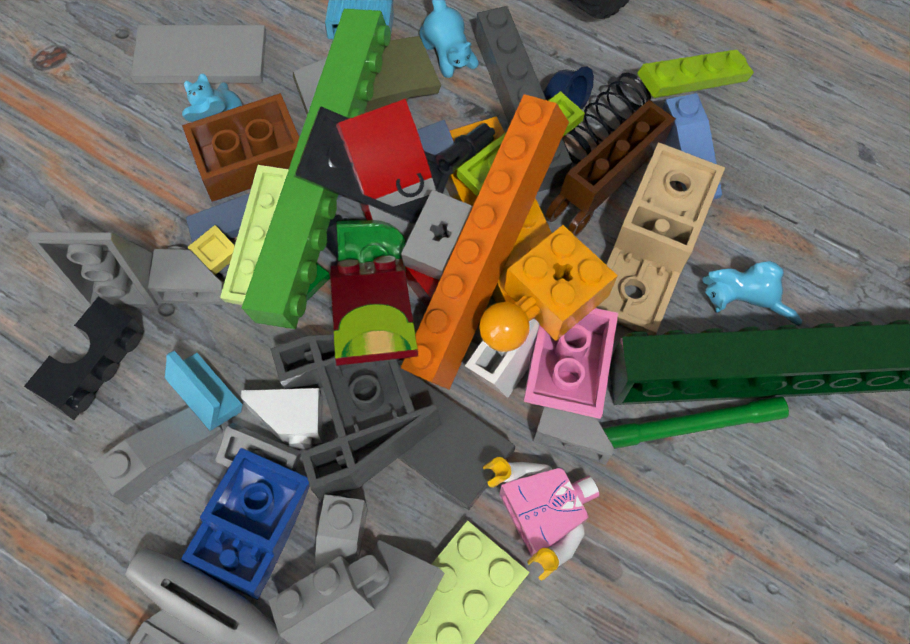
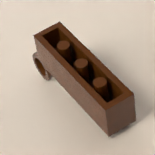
[545,100,676,236]

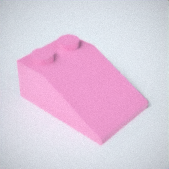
[524,308,618,419]

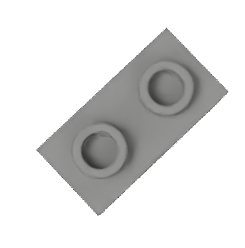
[401,190,473,281]

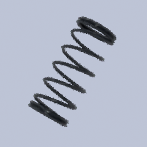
[562,72,651,164]

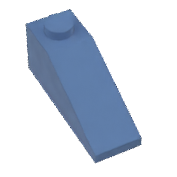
[662,93,722,200]

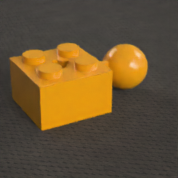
[479,225,618,352]

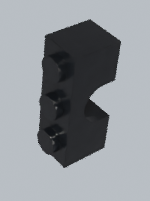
[24,296,144,420]

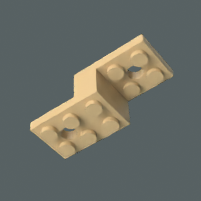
[596,142,725,336]

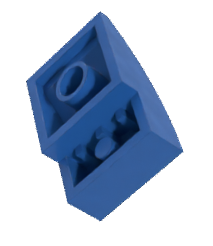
[181,448,310,600]

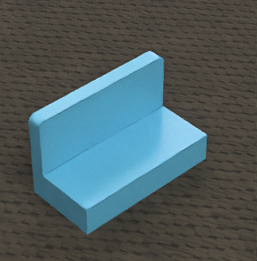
[165,351,243,431]

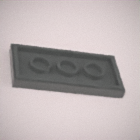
[398,364,515,510]

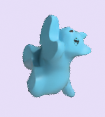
[419,0,479,78]
[182,74,242,122]
[702,261,802,326]

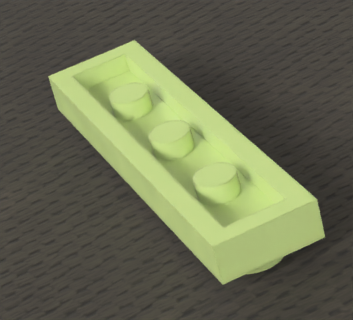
[220,165,289,305]

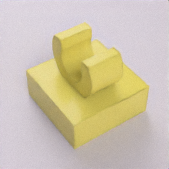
[187,225,235,275]

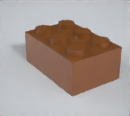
[182,93,300,202]

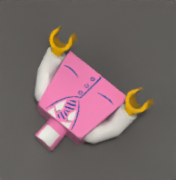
[483,457,599,581]

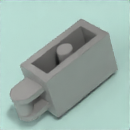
[269,555,390,644]

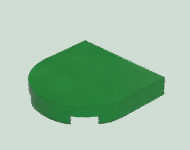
[337,220,407,273]

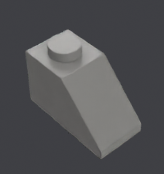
[148,246,229,305]
[533,406,614,465]
[314,495,368,571]

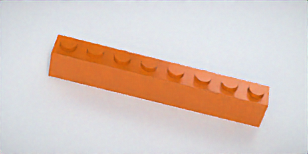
[401,94,569,390]

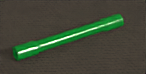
[603,396,789,449]

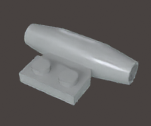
[125,548,282,644]

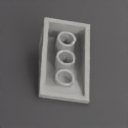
[27,232,158,307]

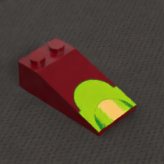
[330,256,418,366]

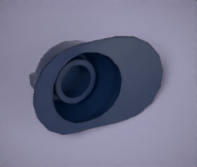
[543,66,594,110]

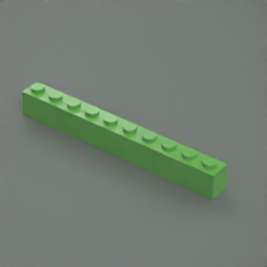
[241,8,391,329]

